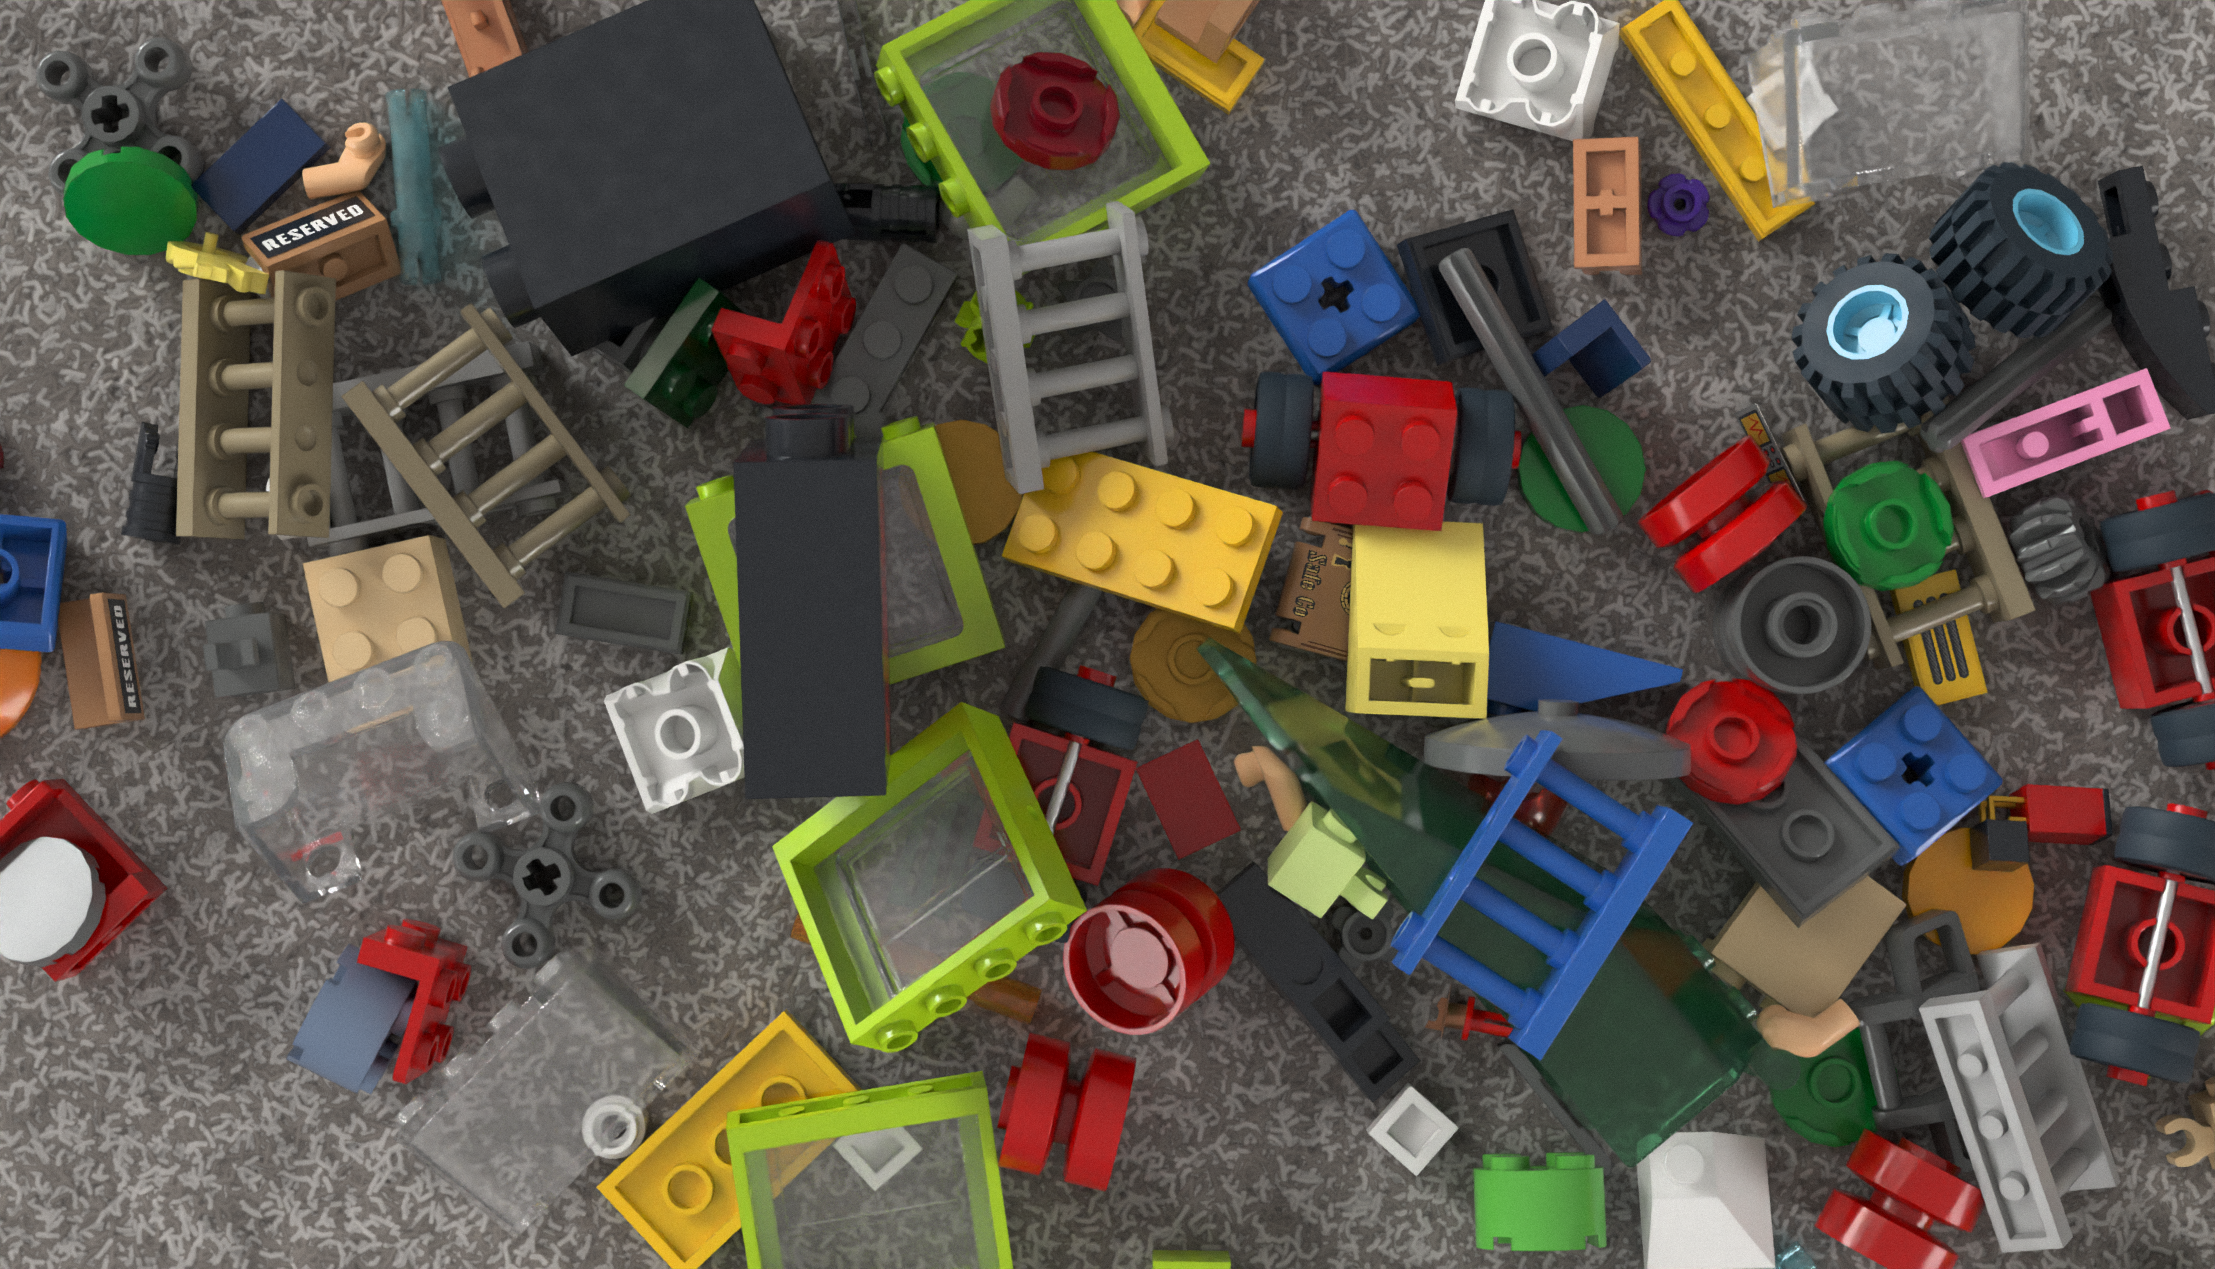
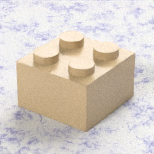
[302,535,472,690]

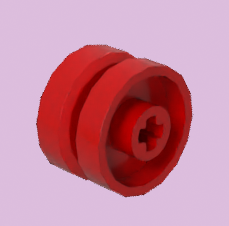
[1637,435,1808,593]

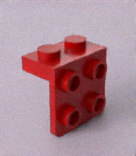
[711,240,856,405]
[356,919,472,1084]

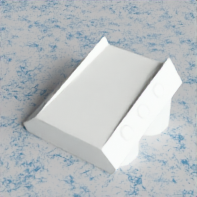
[1455,0,1620,141]
[604,647,745,814]

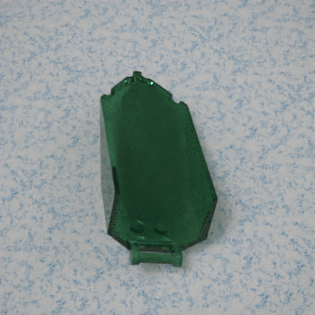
[1196,637,1801,1168]

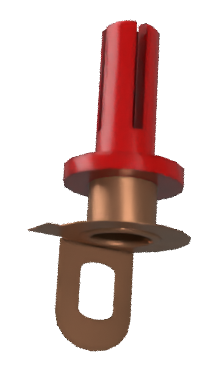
[1425,985,1515,1041]

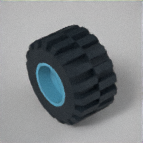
[1929,162,2113,338]
[1792,253,1976,433]

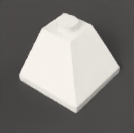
[1636,1132,1776,1269]

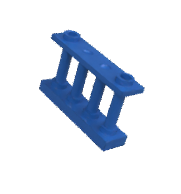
[1390,730,1693,1061]

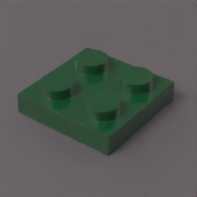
[624,278,747,429]

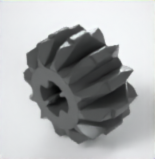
[2009,491,2111,606]

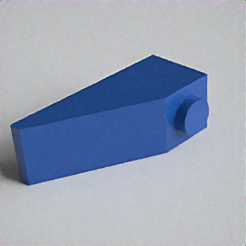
[1487,621,1683,716]

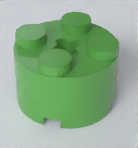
[1473,1152,1607,1251]

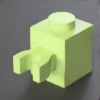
[1268,801,1388,919]

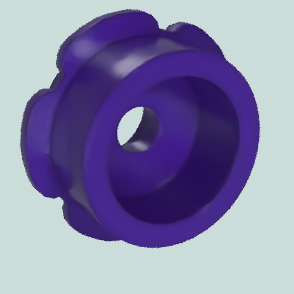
[1647,173,1710,237]

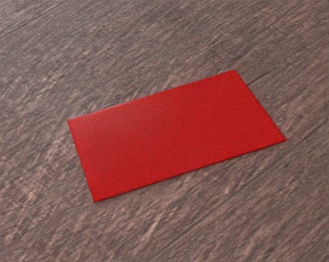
[1136,739,1241,860]

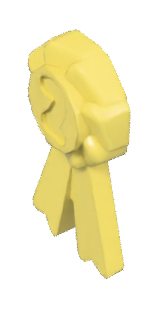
[166,232,269,294]

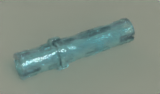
[385,89,442,285]

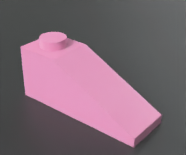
[1961,368,2171,499]

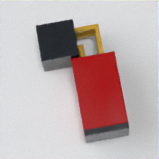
[1969,784,2113,872]

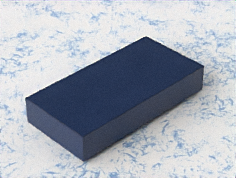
[192,98,331,235]

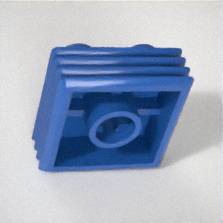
[1248,210,1420,385]
[0,514,67,652]
[1824,686,2003,866]

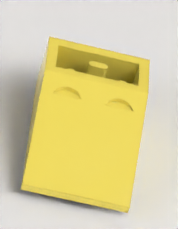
[1345,522,1489,719]

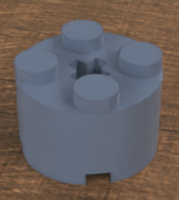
[286,943,418,1094]

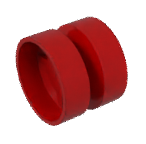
[1063,868,1235,1035]
[997,1032,1137,1192]
[1814,1128,1986,1269]

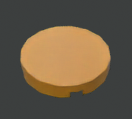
[1902,827,2034,955]

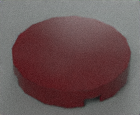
[990,52,1120,170]

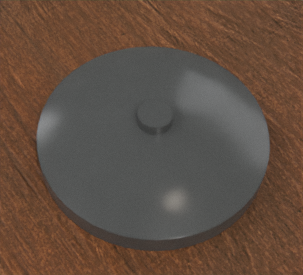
[1424,699,1691,780]

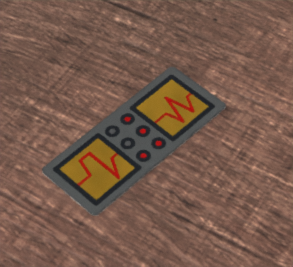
[1734,403,1804,500]

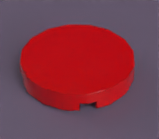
[1666,678,1797,805]

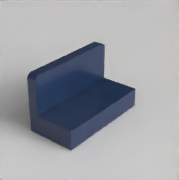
[1532,299,1651,398]

